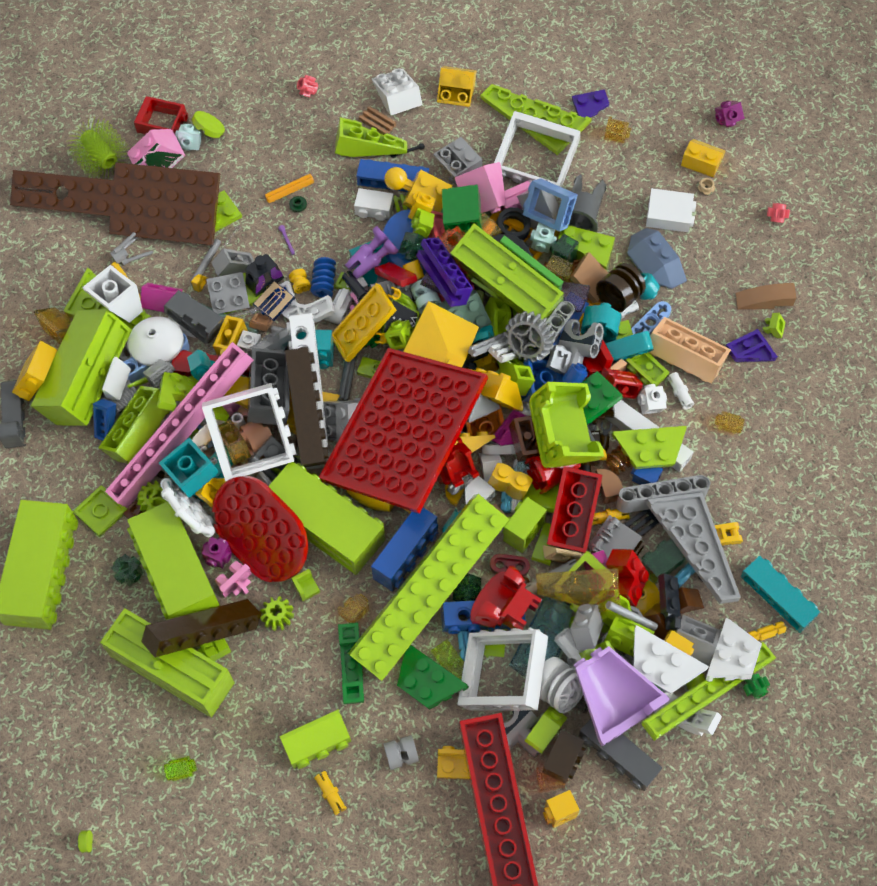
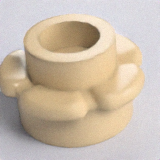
[698,178,715,195]

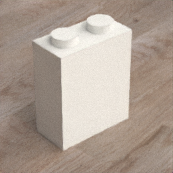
[646,188,696,232]

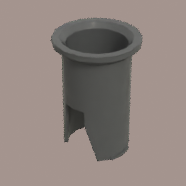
[569,174,607,232]

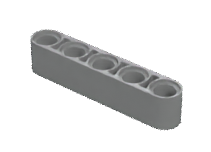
[616,475,711,513]

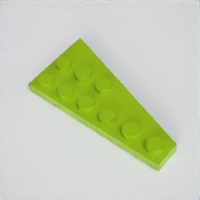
[480,84,592,155]

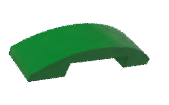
[338,622,364,705]

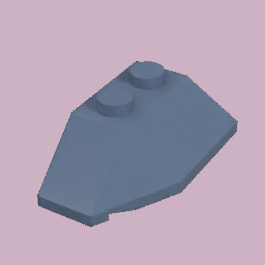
[627,228,687,289]

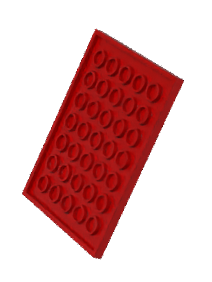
[319,348,488,514]

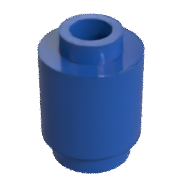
[562,363,588,383]

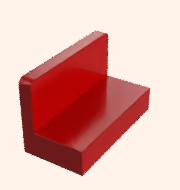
[583,331,613,375]

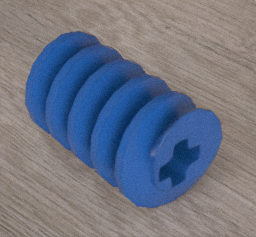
[310,257,336,298]

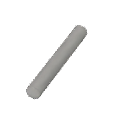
[190,239,221,282]
[605,601,658,631]

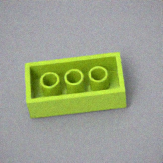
[98,385,170,464]

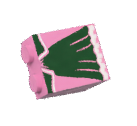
[127,129,185,168]

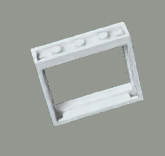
[494,111,580,187]
[202,383,296,481]
[457,627,548,711]

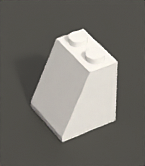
[82,265,143,323]

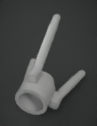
[110,232,153,265]

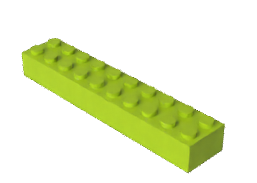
[348,494,510,681]

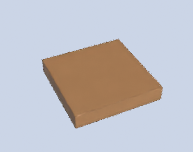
[570,252,609,304]

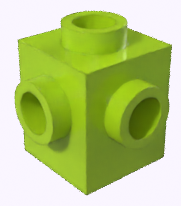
[384,320,414,350]

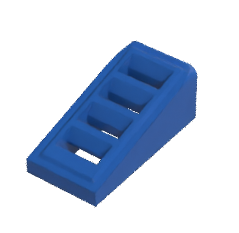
[93,399,116,441]

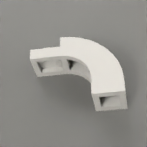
[654,690,722,736]

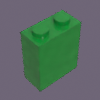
[442,185,482,235]

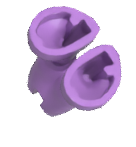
[345,226,399,279]

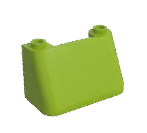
[529,382,604,468]

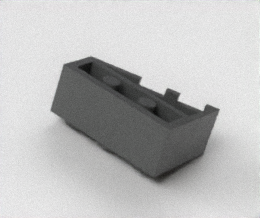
[164,290,223,345]

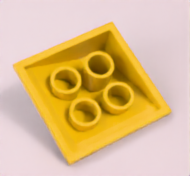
[403,301,479,367]

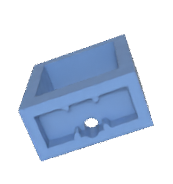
[523,178,578,231]

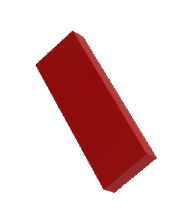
[374,262,418,287]

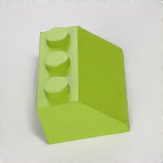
[280,709,351,769]

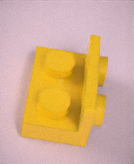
[437,746,470,779]

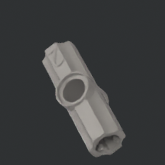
[247,327,292,356]

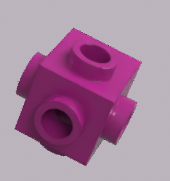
[715,101,745,127]
[201,537,232,569]

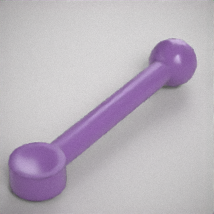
[278,225,295,255]

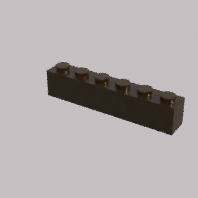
[285,347,329,467]
[141,599,262,658]

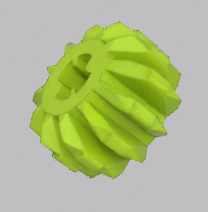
[260,596,294,631]

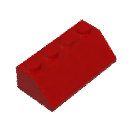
[547,466,603,553]

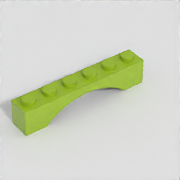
[484,297,535,396]

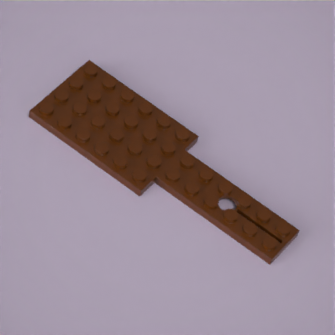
[10,162,221,245]

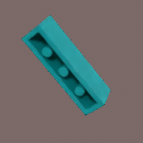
[740,556,820,633]

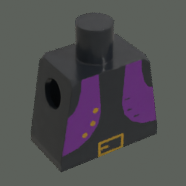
[245,254,284,297]

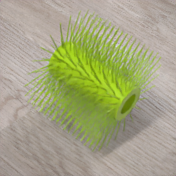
[67,117,131,179]

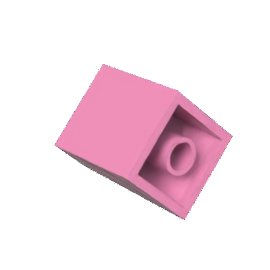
[455,162,506,218]

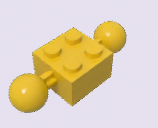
[384,167,453,212]

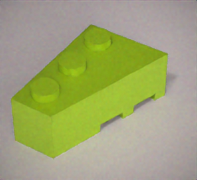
[557,225,615,271]

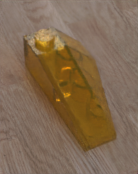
[536,568,621,612]

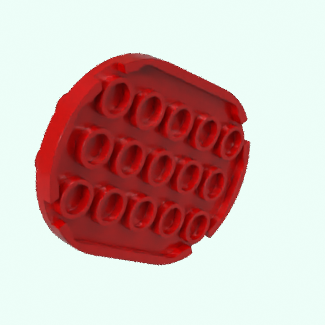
[212,476,308,582]

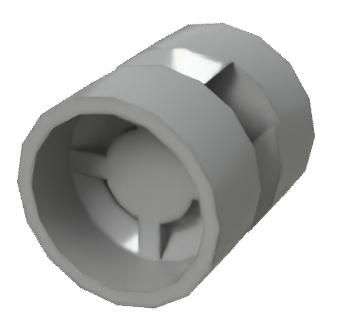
[383,735,419,770]

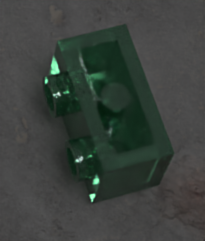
[549,234,579,276]
[641,539,686,585]

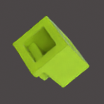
[411,208,435,240]

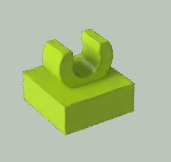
[763,312,786,338]

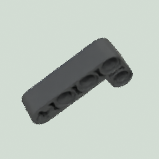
[0,380,26,449]

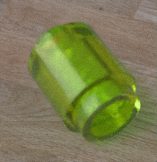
[164,756,197,782]

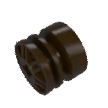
[596,263,646,312]

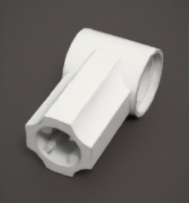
[325,288,353,325]
[554,628,587,669]

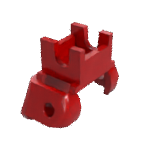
[437,437,479,488]
[470,566,542,630]

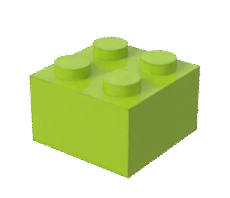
[502,497,547,554]

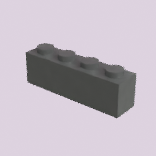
[579,718,662,791]

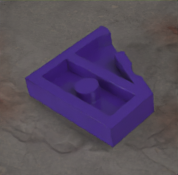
[572,89,609,118]
[726,329,777,362]

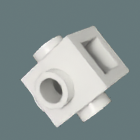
[637,384,667,414]

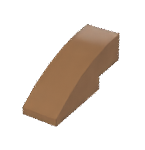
[736,283,796,309]

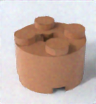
[236,422,272,459]

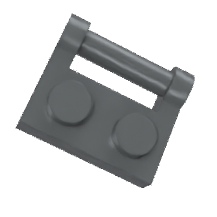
[248,435,300,481]

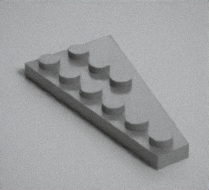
[646,492,741,604]

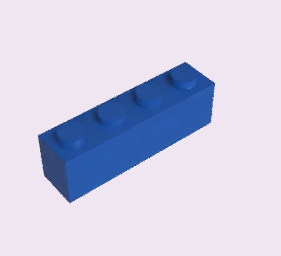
[356,159,430,192]

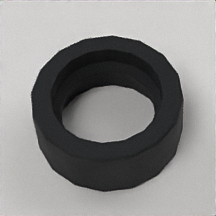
[496,207,531,240]

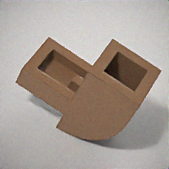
[596,469,623,504]

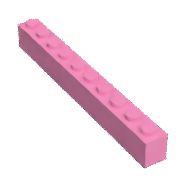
[105,342,254,508]

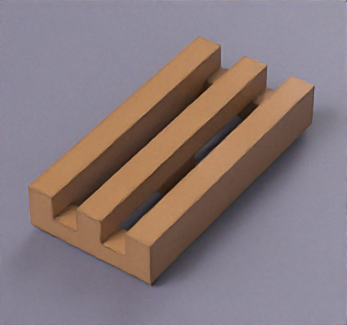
[359,106,396,135]

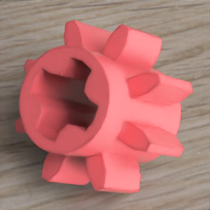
[297,75,318,97]
[767,203,790,223]

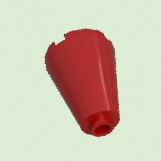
[525,455,581,494]

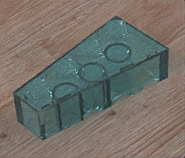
[509,596,573,678]

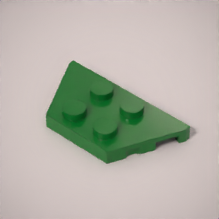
[397,645,469,710]

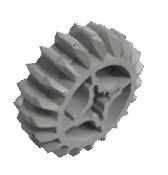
[504,311,556,362]

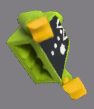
[375,287,419,344]

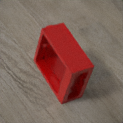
[134,96,188,135]

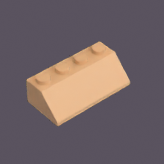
[649,317,731,384]

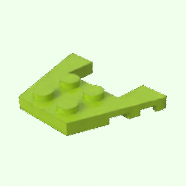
[157,372,230,422]

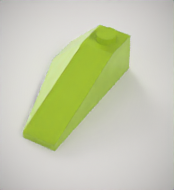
[335,117,407,157]

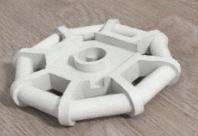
[160,478,215,537]

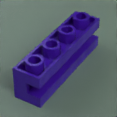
[417,237,473,307]

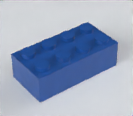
[371,508,439,592]

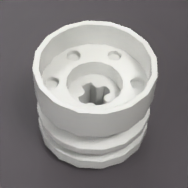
[539,657,583,713]

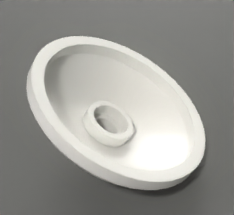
[127,317,184,366]

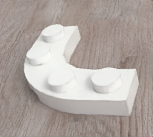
[273,281,336,323]

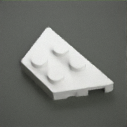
[706,618,762,682]
[633,625,709,694]

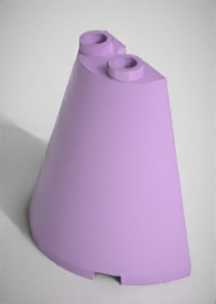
[574,647,670,746]

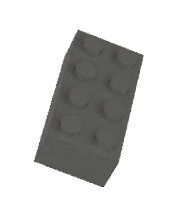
[247,348,290,425]

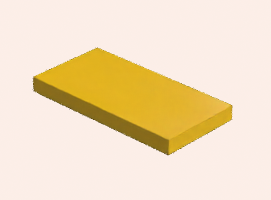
[332,283,397,363]

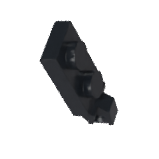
[658,573,681,631]

